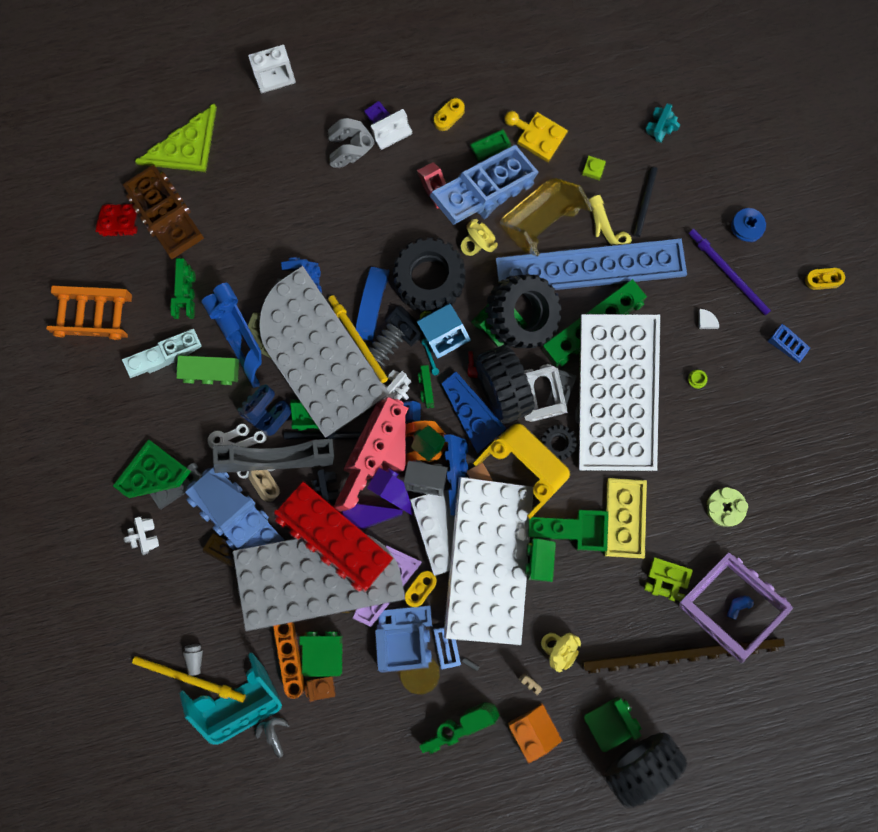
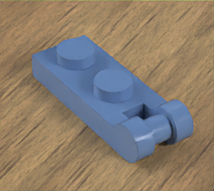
[377,606,432,630]

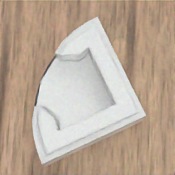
[698,309,719,329]

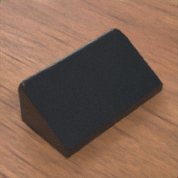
[385,306,424,347]

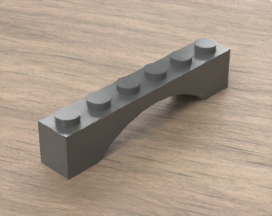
[213,439,334,473]

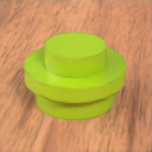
[688,370,707,389]

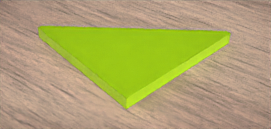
[135,104,216,172]

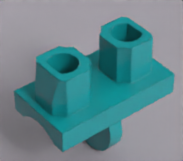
[646,104,680,143]

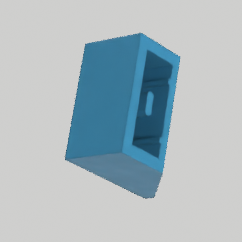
[416,303,471,359]

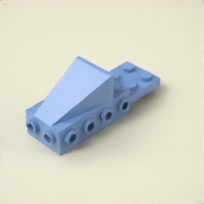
[430,145,539,225]
[185,467,285,550]

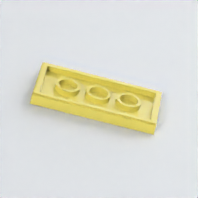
[604,478,647,559]

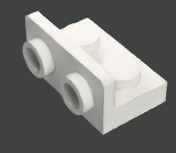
[371,109,412,150]

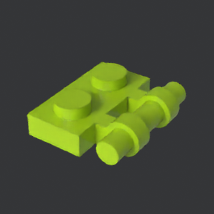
[644,558,693,602]

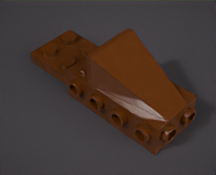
[123,165,204,259]

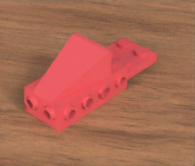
[333,397,408,512]

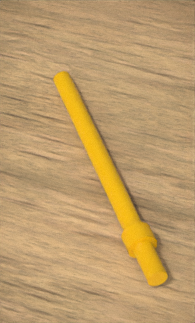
[328,295,388,383]
[132,656,246,702]

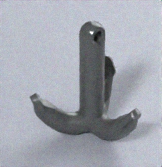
[255,718,289,758]

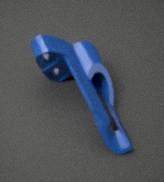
[202,282,262,388]

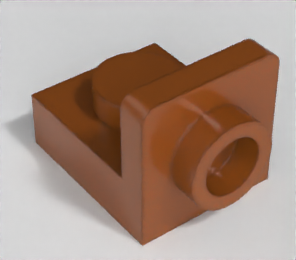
[305,676,336,702]

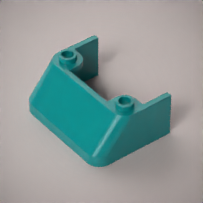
[179,653,282,745]

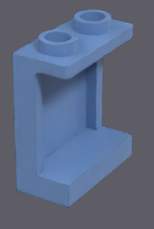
[376,625,432,673]

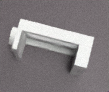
[524,364,568,422]

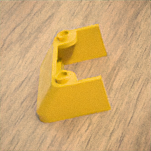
[473,423,570,518]

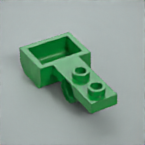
[528,510,609,552]
[419,702,500,754]

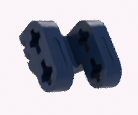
[237,384,291,436]

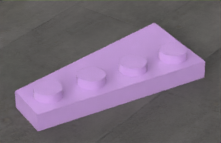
[353,546,422,627]

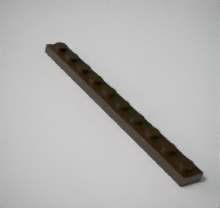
[581,638,785,674]

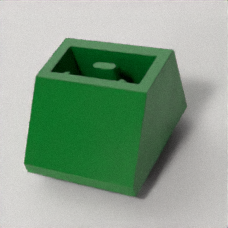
[525,539,556,582]

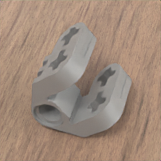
[328,118,374,168]

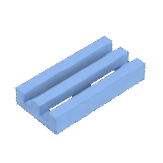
[433,627,461,669]

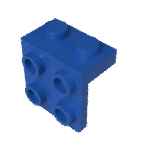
[281,258,322,293]

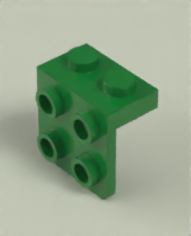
[300,632,343,677]
[584,696,642,752]

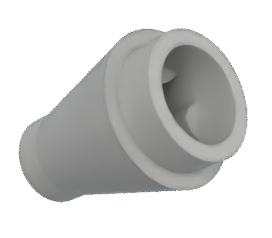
[183,644,203,675]

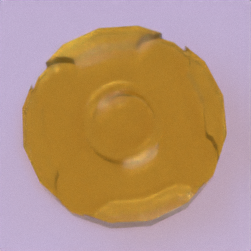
[400,658,440,695]

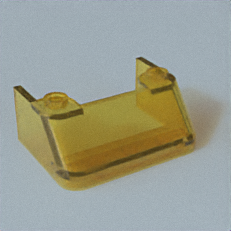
[500,178,594,257]

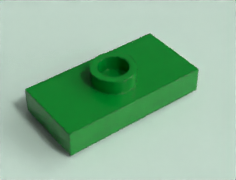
[470,130,511,162]

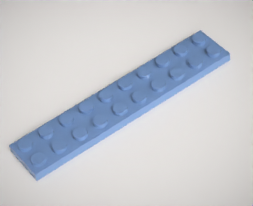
[496,239,687,290]

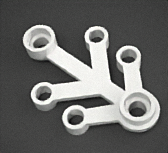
[208,424,275,479]

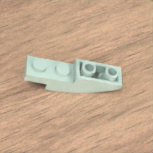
[122,329,201,378]

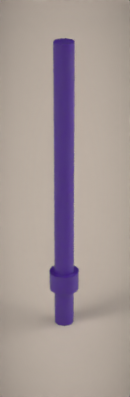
[689,229,771,316]

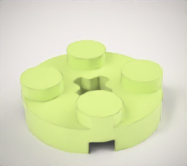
[707,487,748,527]

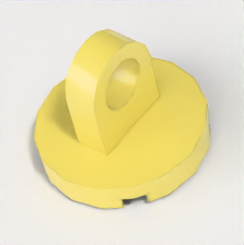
[461,219,498,256]
[541,633,581,672]

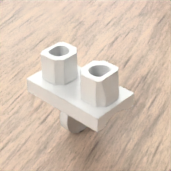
[382,370,411,400]
[123,517,159,555]

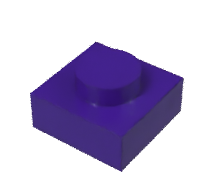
[364,101,390,124]

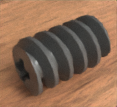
[369,323,405,367]

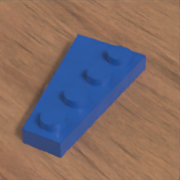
[442,372,506,454]
[444,434,468,516]

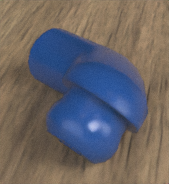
[727,595,754,620]

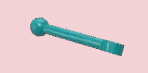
[421,338,439,376]

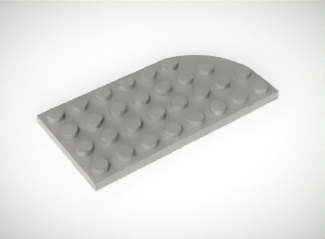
[260,266,390,438]
[233,535,405,631]

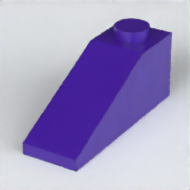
[367,468,414,515]
[342,504,403,530]

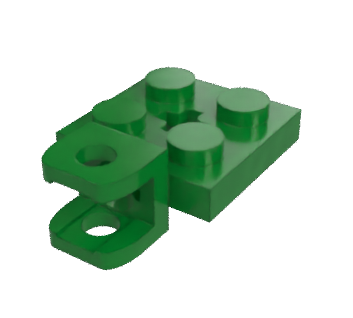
[171,258,196,319]

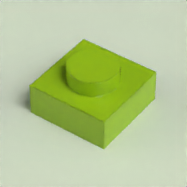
[582,156,606,180]

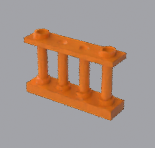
[46,286,132,340]

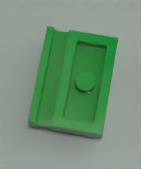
[418,365,434,409]

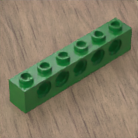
[542,279,647,367]

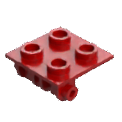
[96,204,138,237]

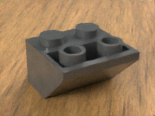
[404,460,447,497]

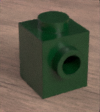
[411,425,446,461]

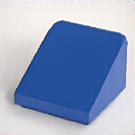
[403,401,421,422]

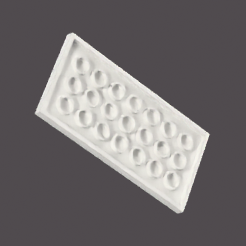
[579,315,660,471]
[444,477,534,645]

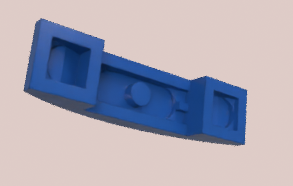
[356,267,390,342]

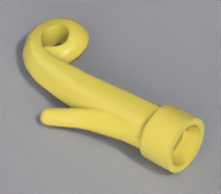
[587,195,631,246]

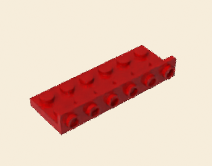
[273,482,394,593]

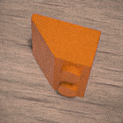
[508,704,562,763]

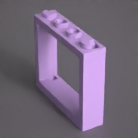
[679,553,793,664]

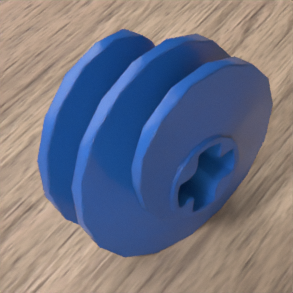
[731,208,766,242]

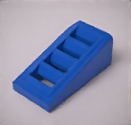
[768,324,810,363]

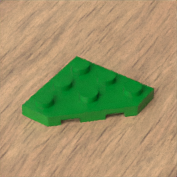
[113,440,191,498]

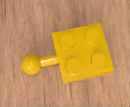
[504,111,568,162]

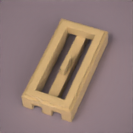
[519,674,542,695]

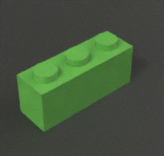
[177,356,239,385]

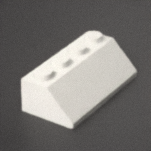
[411,490,455,576]

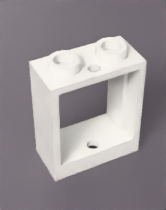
[248,45,296,93]

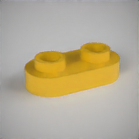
[434,98,465,131]
[805,268,845,290]
[405,571,437,607]

